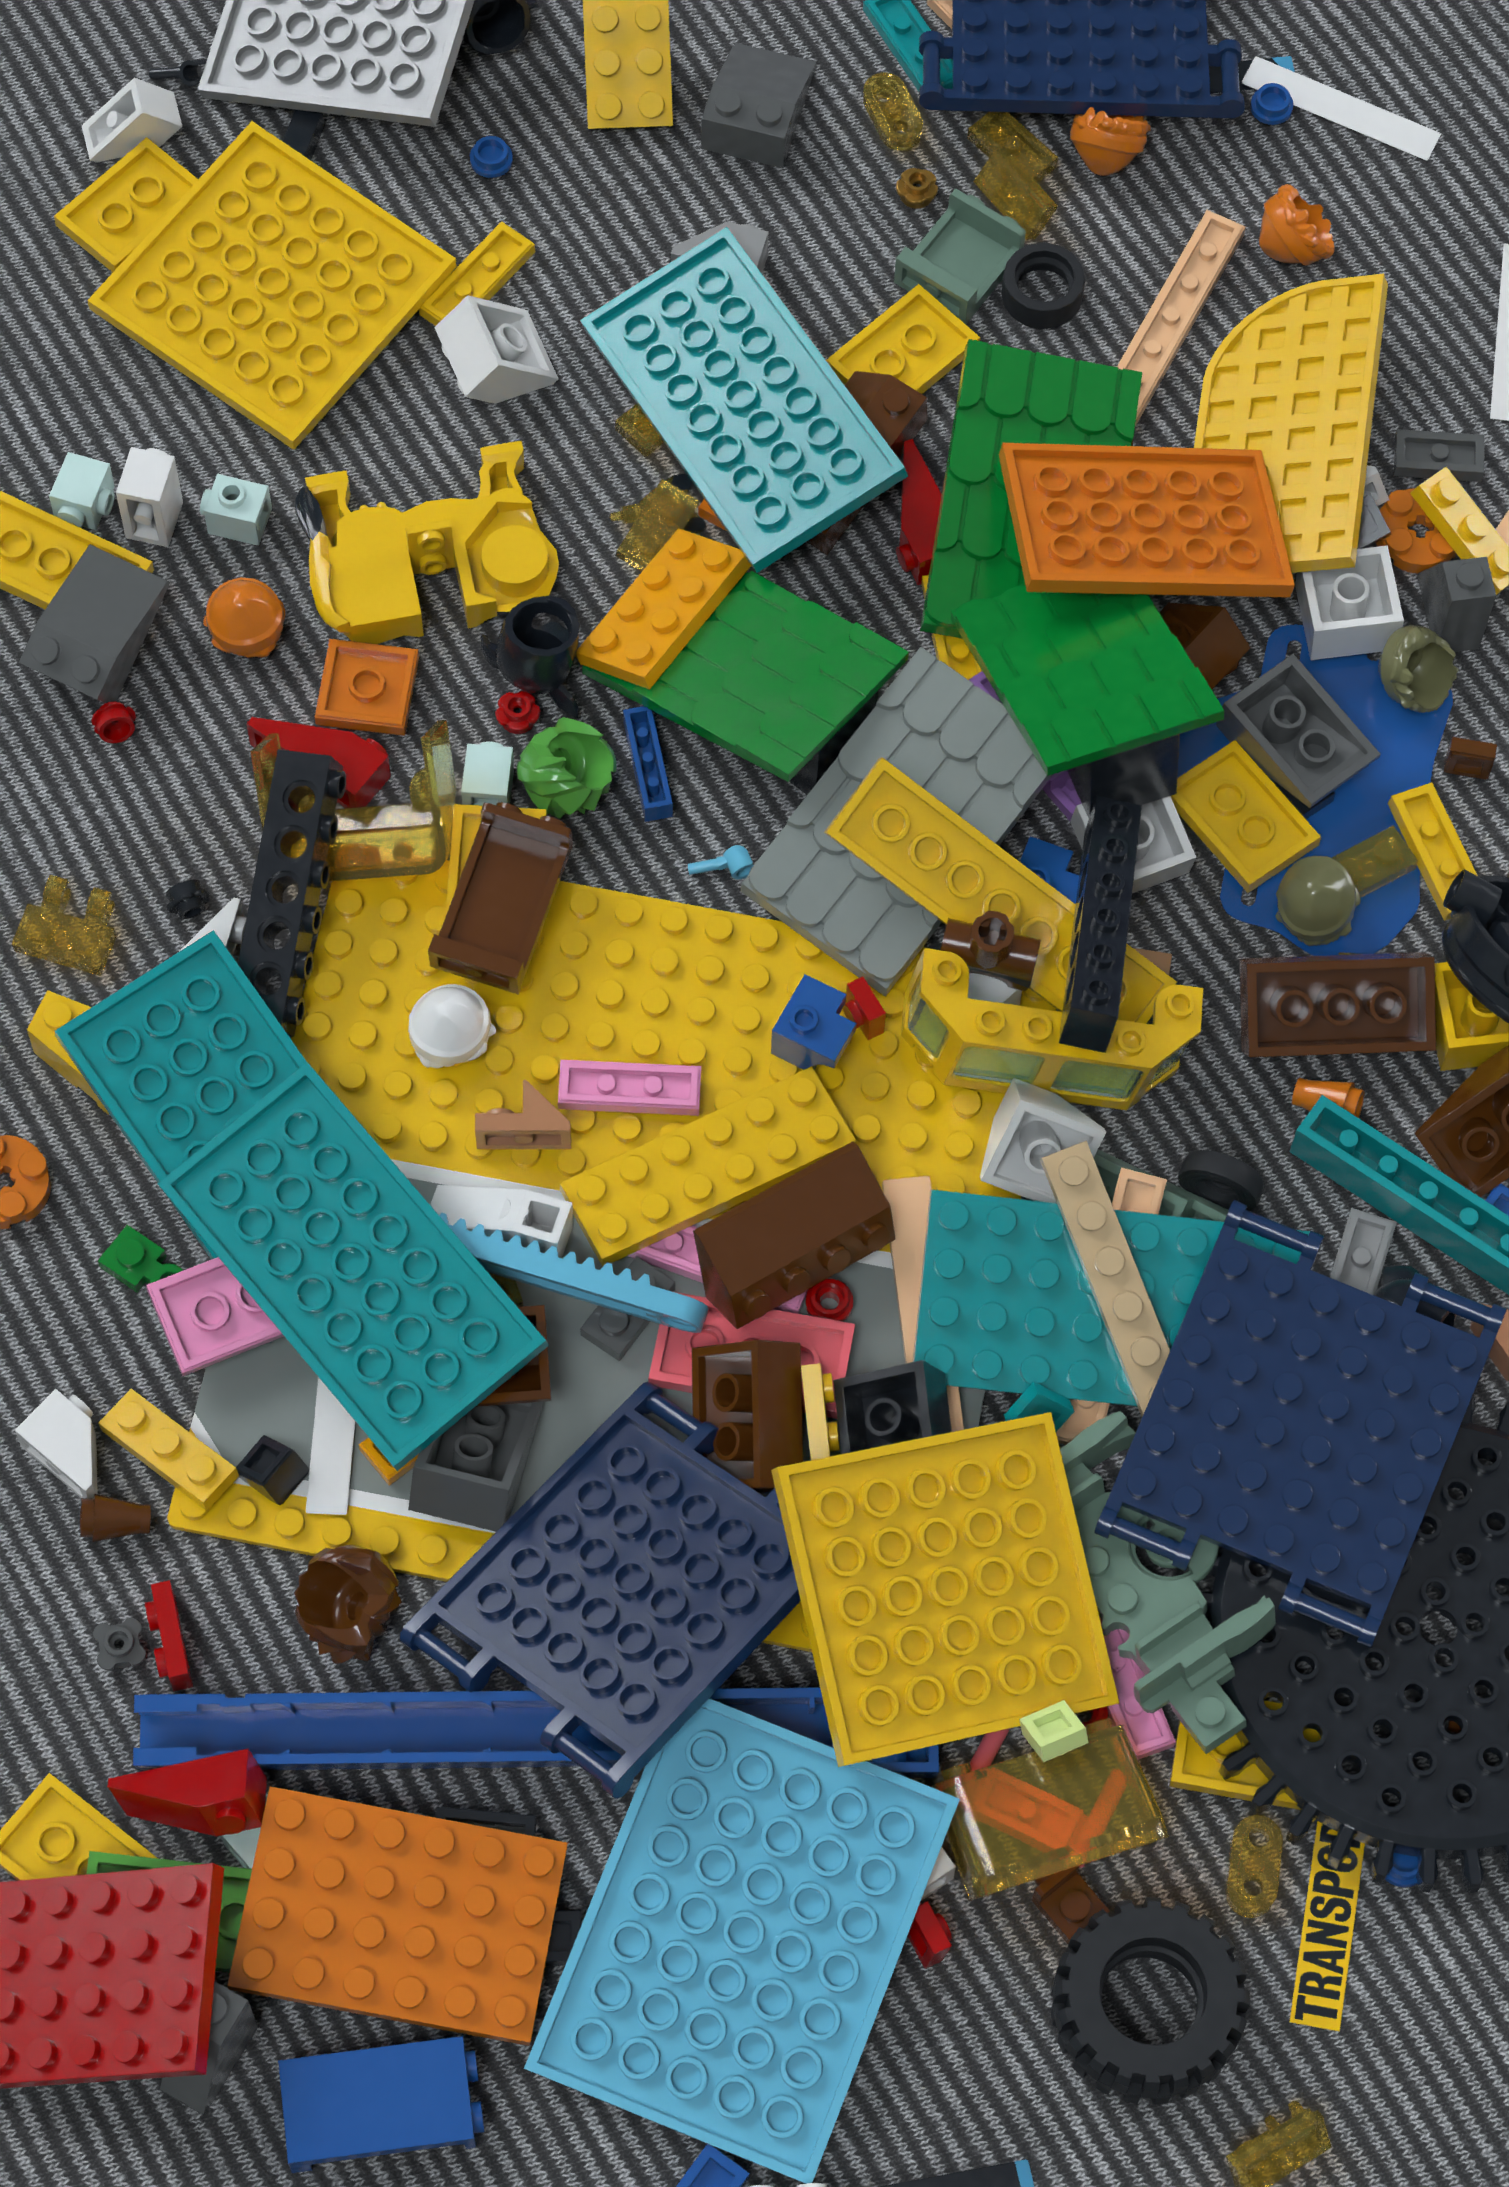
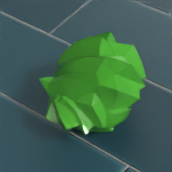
[517,717,616,819]

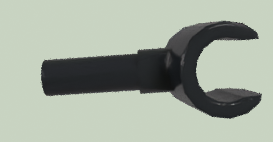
[149,58,207,86]

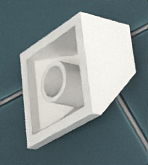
[980,1078,1106,1203]

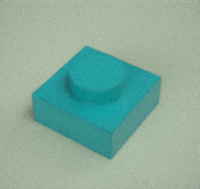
[1004,1382,1075,1432]

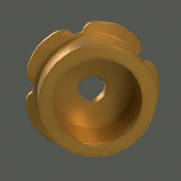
[896,168,938,209]

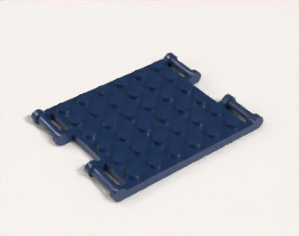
[919,0,1245,118]
[1094,1200,1507,1648]
[400,1382,801,1799]

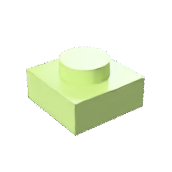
[1019,1700,1089,1762]

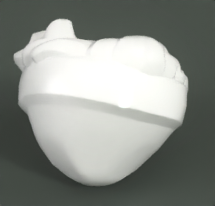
[408,984,496,1068]

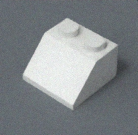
[434,295,558,404]

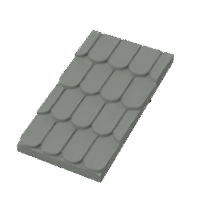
[741,647,1053,997]

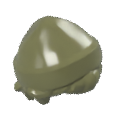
[1378,625,1459,713]
[1275,856,1361,946]

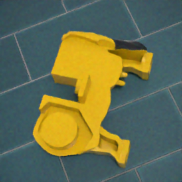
[295,441,559,644]

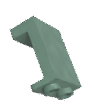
[894,189,1026,324]

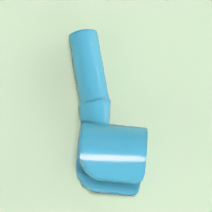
[688,845,754,880]

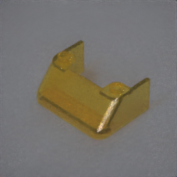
[250,720,456,881]

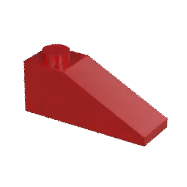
[896,439,942,585]
[246,717,391,816]
[107,1748,267,1837]

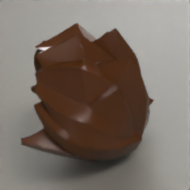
[294,1545,402,1664]

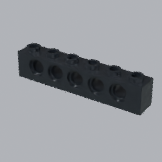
[238,749,346,1037]
[1059,796,1142,1053]

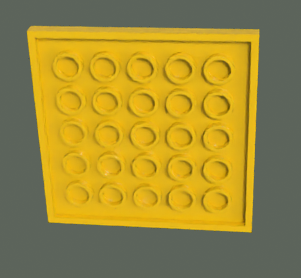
[87,121,456,450]
[771,1412,1119,1767]

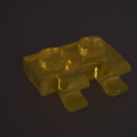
[12,875,117,976]

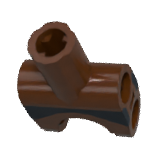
[941,911,1041,991]

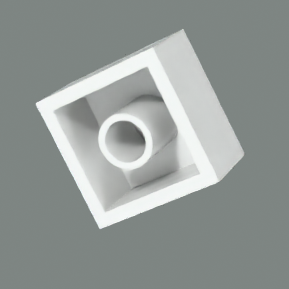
[1295,545,1404,660]
[1070,796,1196,894]

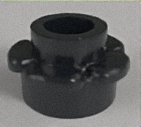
[166,879,210,919]

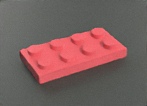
[648,1292,855,1419]

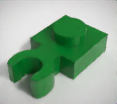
[98,1225,183,1293]

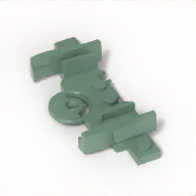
[1060,1411,1276,1754]

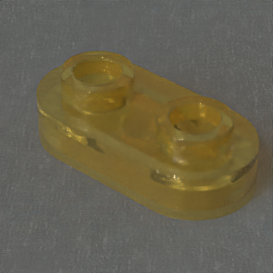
[863,72,923,151]
[1225,1815,1283,1918]

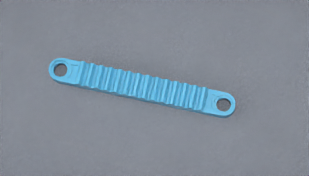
[439,1213,709,1333]

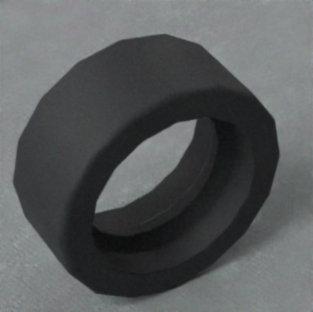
[1001,242,1085,329]

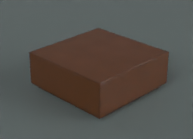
[1443,737,1497,780]

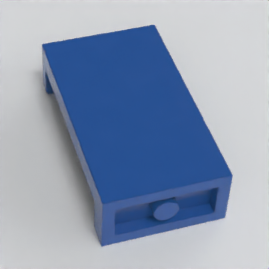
[278,2036,484,2173]

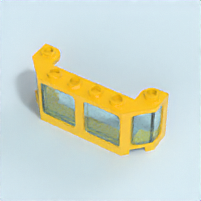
[901,948,1203,1110]

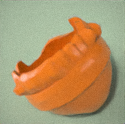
[1070,107,1151,176]
[1259,184,1335,266]
[203,577,285,658]

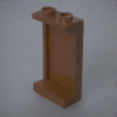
[428,802,573,995]

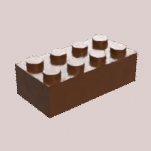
[1240,952,1436,1057]

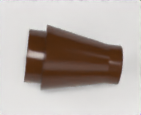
[80,1493,151,1542]

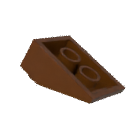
[1414,1045,1509,1197]

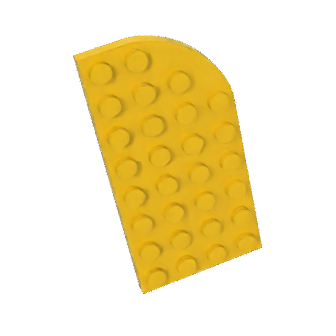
[1194,273,1388,573]

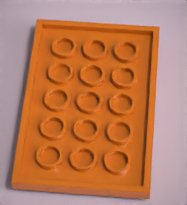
[999,443,1295,597]
[227,1786,568,2046]

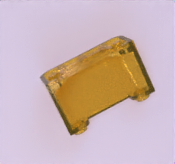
[932,1718,1169,1902]

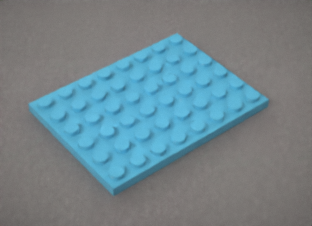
[524,1698,960,2184]

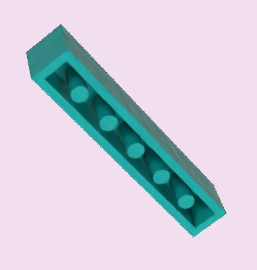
[1290,1095,1509,1295]

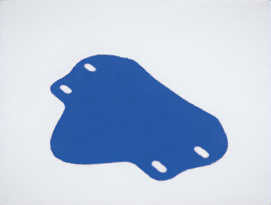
[1177,625,1453,956]

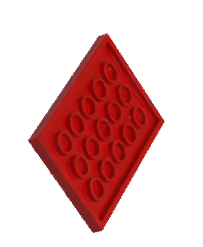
[0,1863,224,2089]

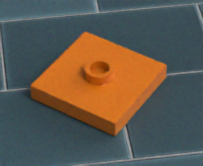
[315,639,419,736]

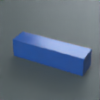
[623,706,673,822]

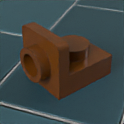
[1032,1859,1110,1944]

